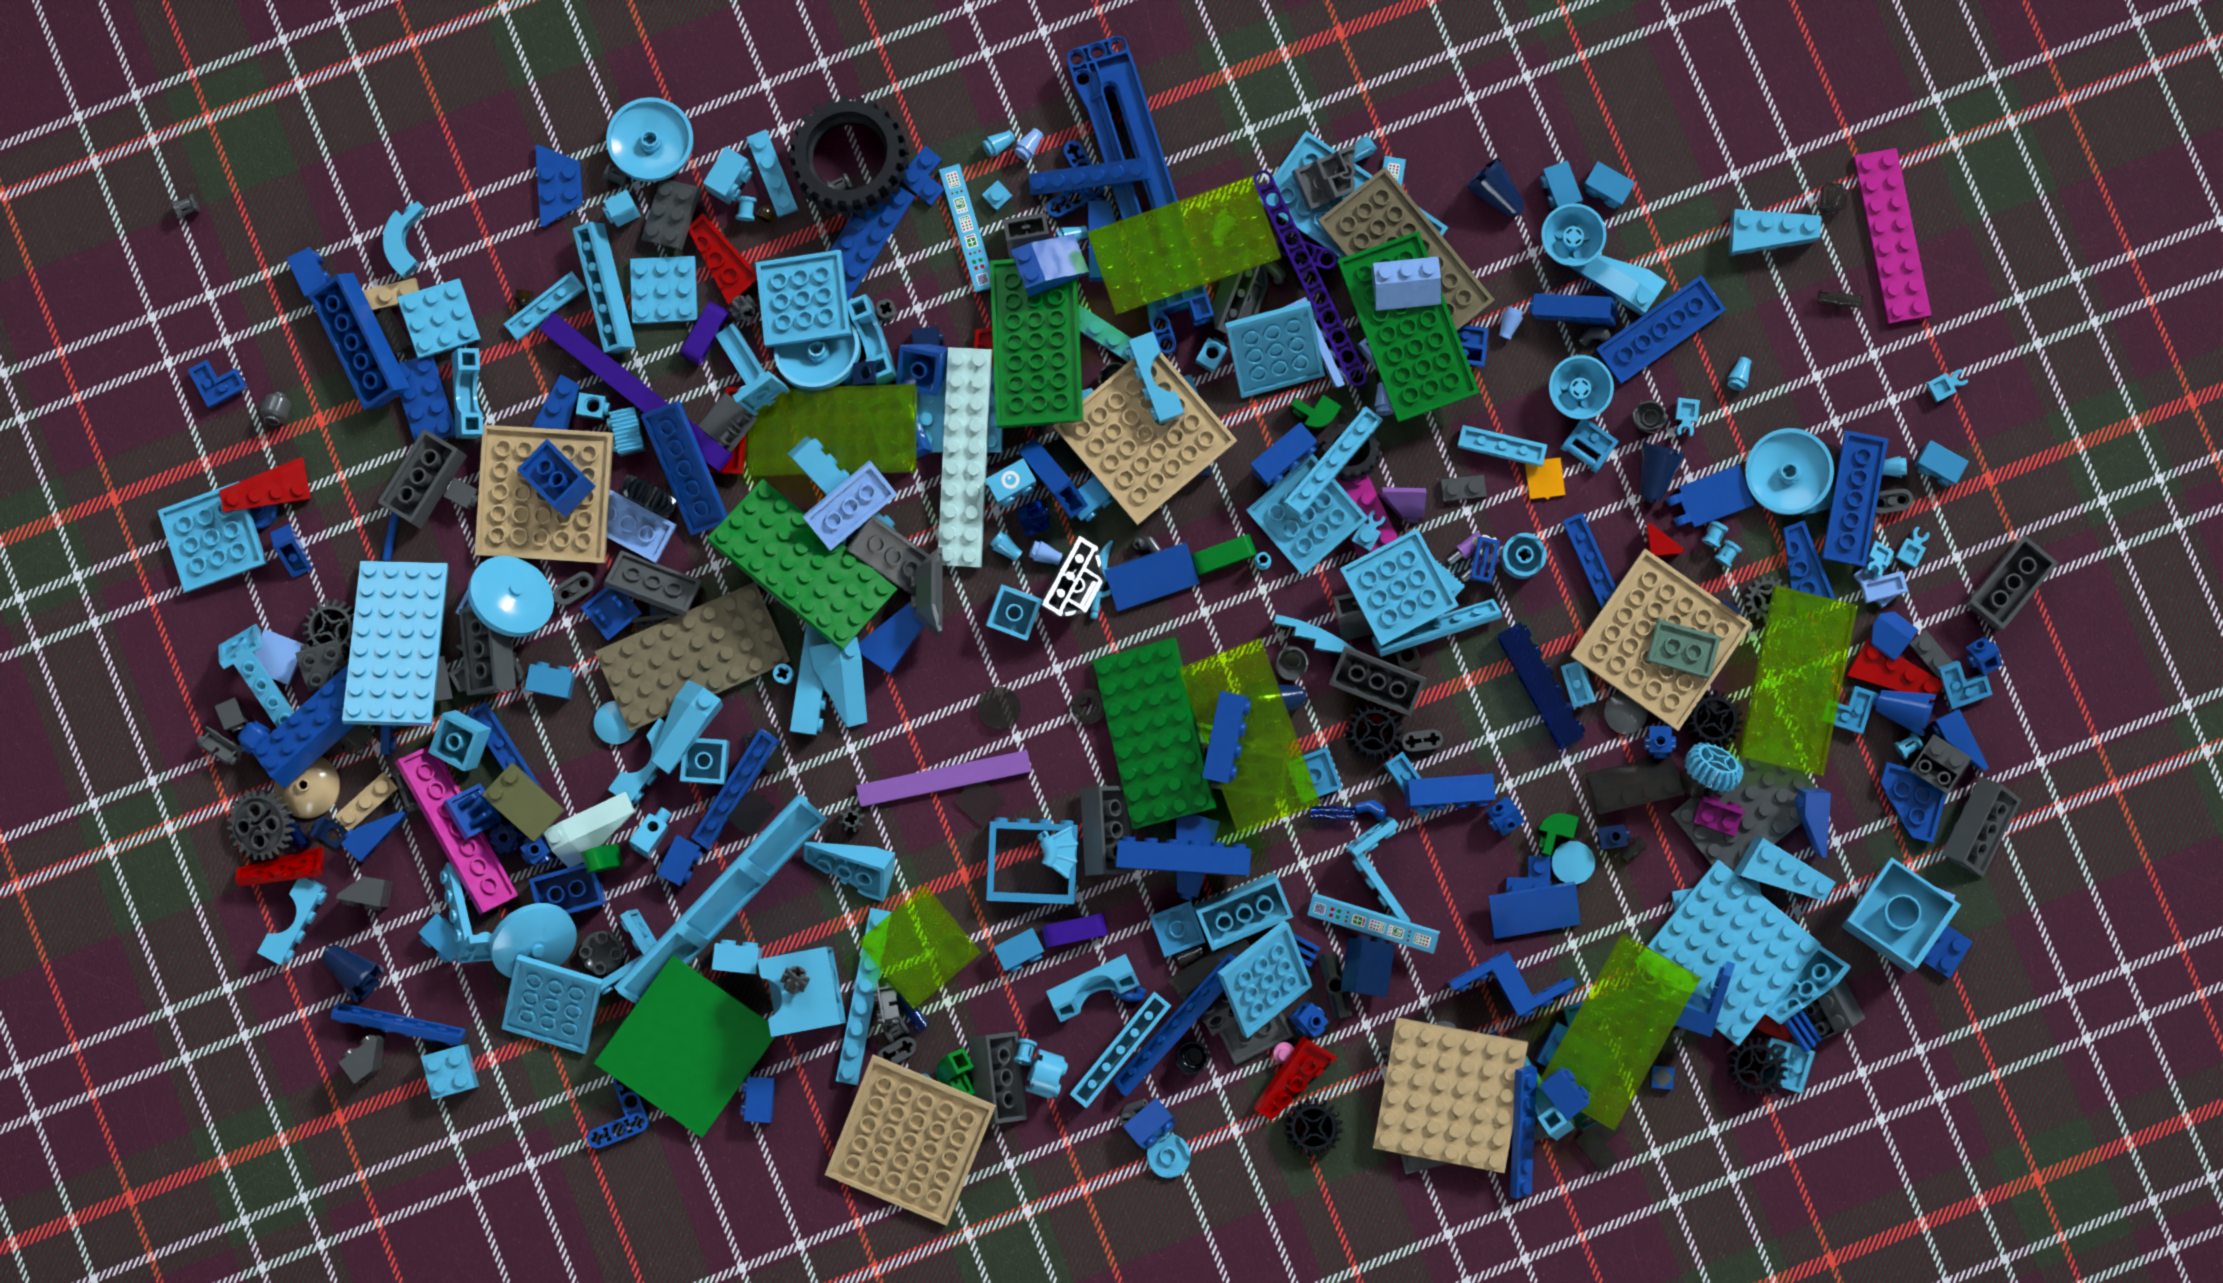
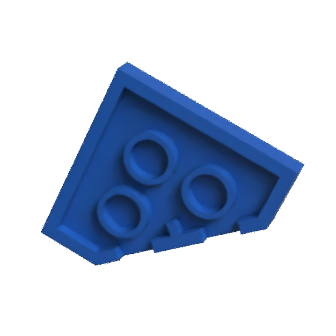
[1879,762,1946,843]

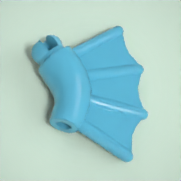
[1037,826,1078,879]

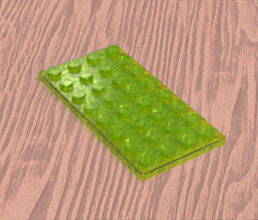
[1087,176,1281,315]
[748,384,917,477]
[1739,585,1858,776]
[1178,638,1321,834]
[1536,933,1701,1131]

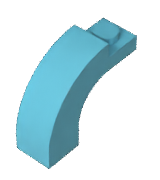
[383,201,427,280]

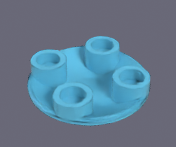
[594,701,637,744]

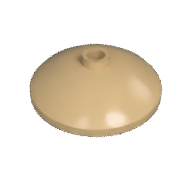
[274,756,340,819]

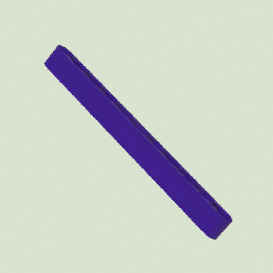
[1253,170,1367,386]
[539,311,734,472]

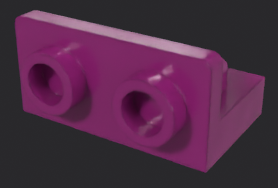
[1692,795,1745,837]

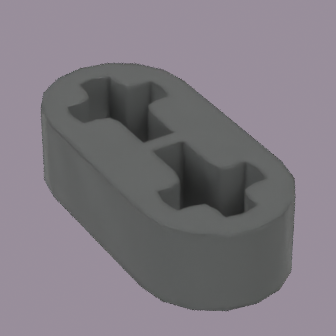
[1401,729,1443,752]
[877,1037,917,1064]

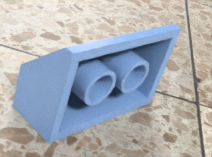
[1371,257,1441,311]

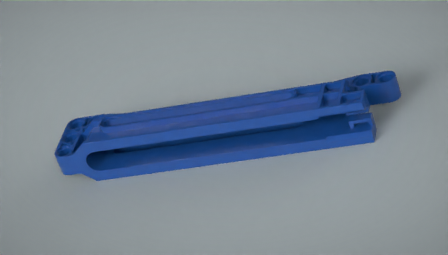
[1067,36,1214,357]

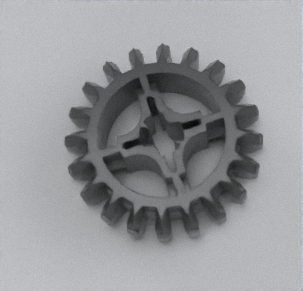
[302,599,354,655]

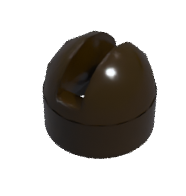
[755,205,774,223]
[515,289,533,305]

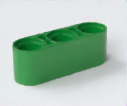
[1191,534,1257,576]
[581,844,624,874]

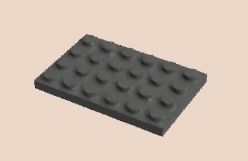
[1670,733,1817,872]

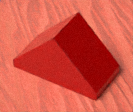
[1644,523,1684,558]

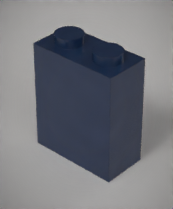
[1340,935,1395,998]

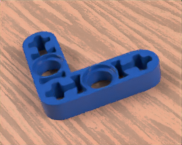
[1047,140,1104,219]
[587,1078,649,1148]

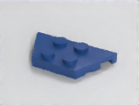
[535,145,583,228]

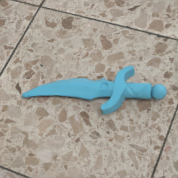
[1090,540,1113,619]

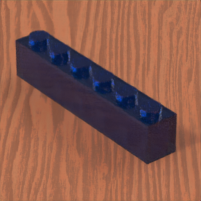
[1496,622,1585,750]

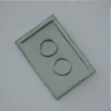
[1646,619,1721,679]

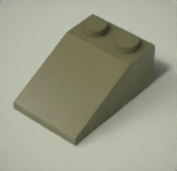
[482,763,565,842]

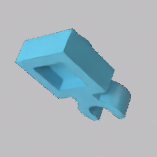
[1926,369,1968,403]
[1675,398,1700,437]
[1351,510,1385,552]
[1895,526,1930,568]
[1864,541,1894,580]

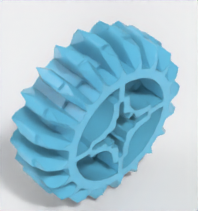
[1684,742,1744,792]

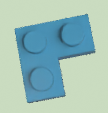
[1937,661,1993,710]
[1820,686,1876,734]

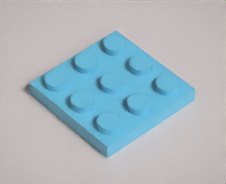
[630,256,698,324]
[397,278,481,359]

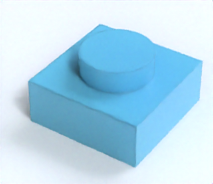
[982,180,1012,211]

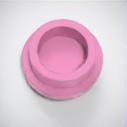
[1273,1042,1294,1064]

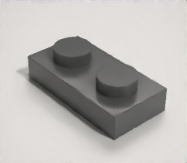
[1440,475,1487,502]
[1908,630,1953,678]

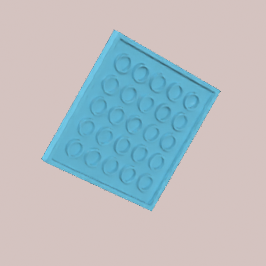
[1634,859,1821,1046]

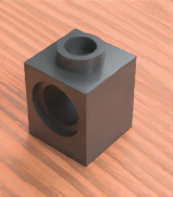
[444,477,479,511]
[215,698,249,733]

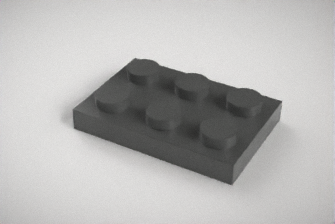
[641,179,702,250]

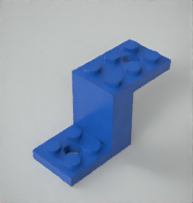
[1446,951,1577,1018]
[1637,961,1735,1060]

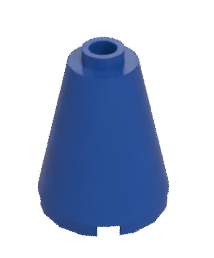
[1872,690,1936,736]

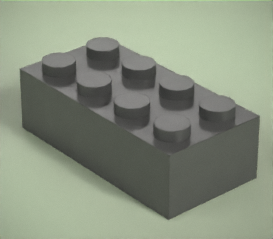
[1964,535,2058,632]

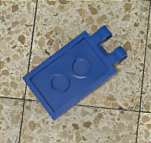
[1666,465,1755,528]

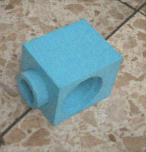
[1195,337,1227,373]
[576,392,610,421]

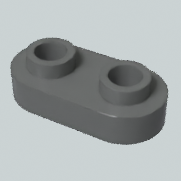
[1875,489,1913,514]
[553,572,595,606]

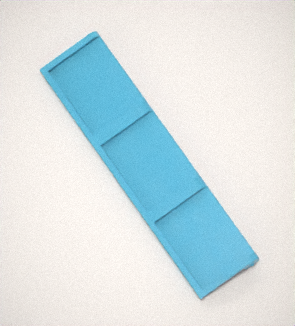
[614,793,827,1004]

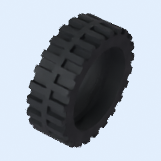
[789,96,909,218]

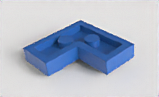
[901,145,945,207]
[188,360,248,408]
[1506,856,1550,893]

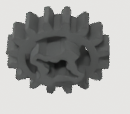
[1744,576,1792,623]

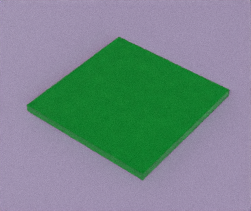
[594,954,776,1138]

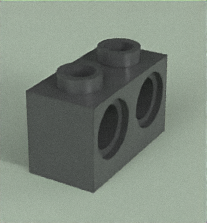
[1201,991,1236,1036]

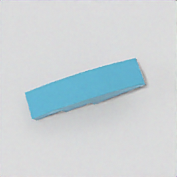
[1274,614,1356,654]

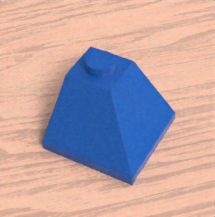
[896,344,948,396]

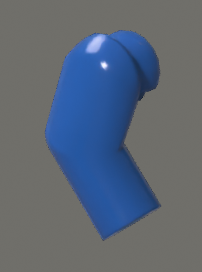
[1355,800,1387,821]
[1112,986,1146,1002]

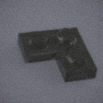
[1574,1112,1622,1174]

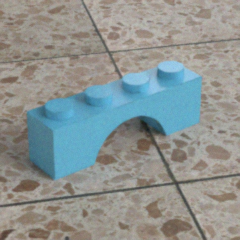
[847,294,897,386]
[1126,331,1184,425]
[452,348,483,439]
[608,718,665,805]
[257,878,327,965]
[1046,954,1140,1022]
[1524,1056,1575,1141]

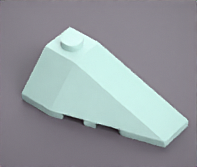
[544,792,635,868]

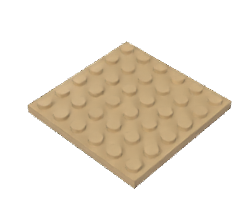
[1053,352,1237,526]
[475,425,614,563]
[1570,549,1752,731]
[1373,1017,1528,1173]
[825,1055,996,1226]

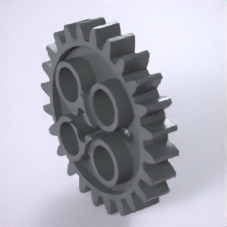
[227,789,295,861]

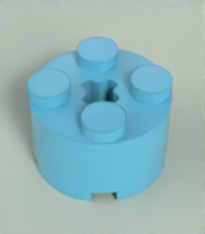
[1500,533,1547,579]
[1025,1049,1068,1099]

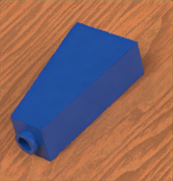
[1088,197,1133,282]
[1529,293,1618,327]
[1018,438,1088,518]
[858,602,925,675]
[1176,814,1219,901]

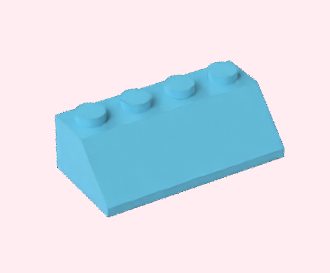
[1193,872,1293,951]

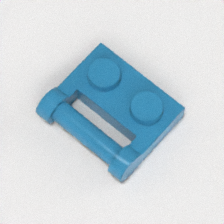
[1560,419,1619,473]

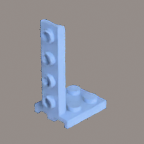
[1283,297,1346,388]

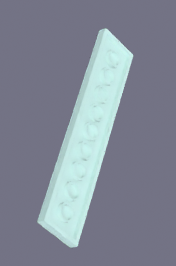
[938,347,992,567]

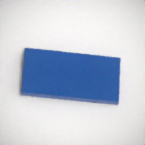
[1104,542,1200,611]
[1488,882,1581,939]

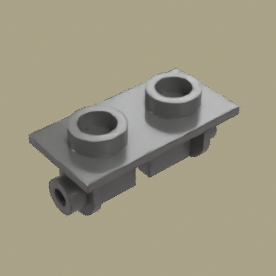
[196,726,243,766]
[393,769,420,813]
[873,982,901,1031]

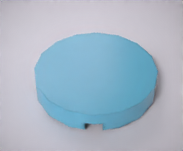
[1551,841,1595,884]
[1147,1134,1191,1178]

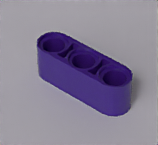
[1276,236,1337,270]
[680,301,730,366]
[1041,913,1108,948]

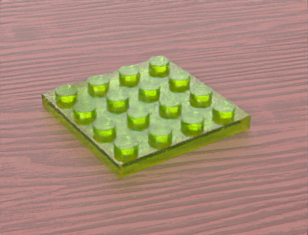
[858,885,982,1009]

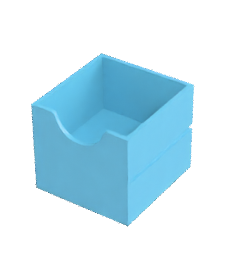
[1841,857,1961,973]
[757,947,846,1037]

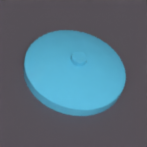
[606,97,694,182]
[774,322,861,391]
[1745,428,1834,515]
[468,556,554,637]
[489,903,577,978]

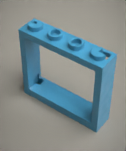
[986,817,1078,905]

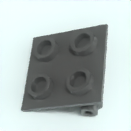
[698,393,758,453]
[295,639,346,692]

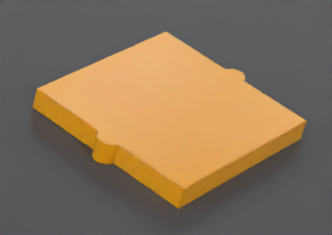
[1525,458,1565,500]

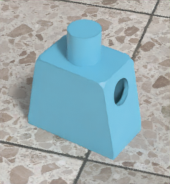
[629,807,672,860]

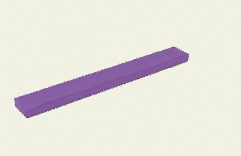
[856,750,1032,807]

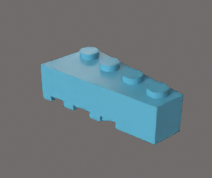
[1728,209,1821,257]
[1734,835,1836,901]

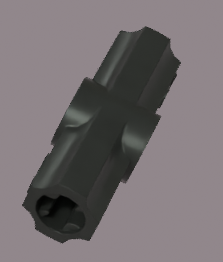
[1318,951,1352,1020]

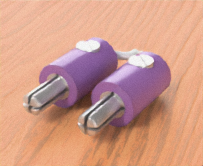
[1447,531,1500,582]

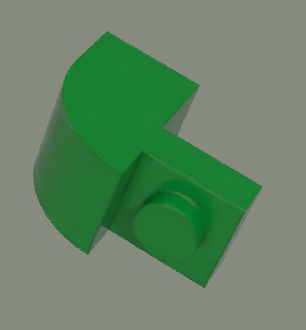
[1290,395,1341,430]
[1537,813,1579,856]
[936,1048,975,1095]

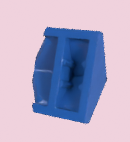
[1870,611,1918,662]

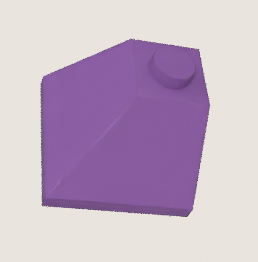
[1379,487,1426,523]

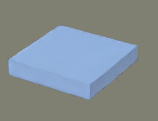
[255,629,304,685]

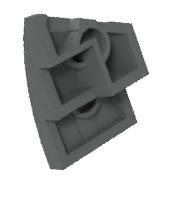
[1292,145,1356,211]

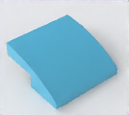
[1760,1037,1815,1094]

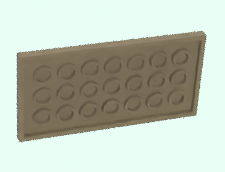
[1317,167,1495,331]
[594,582,790,732]

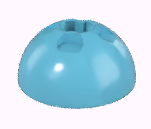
[1542,203,1606,267]
[1549,355,1614,420]

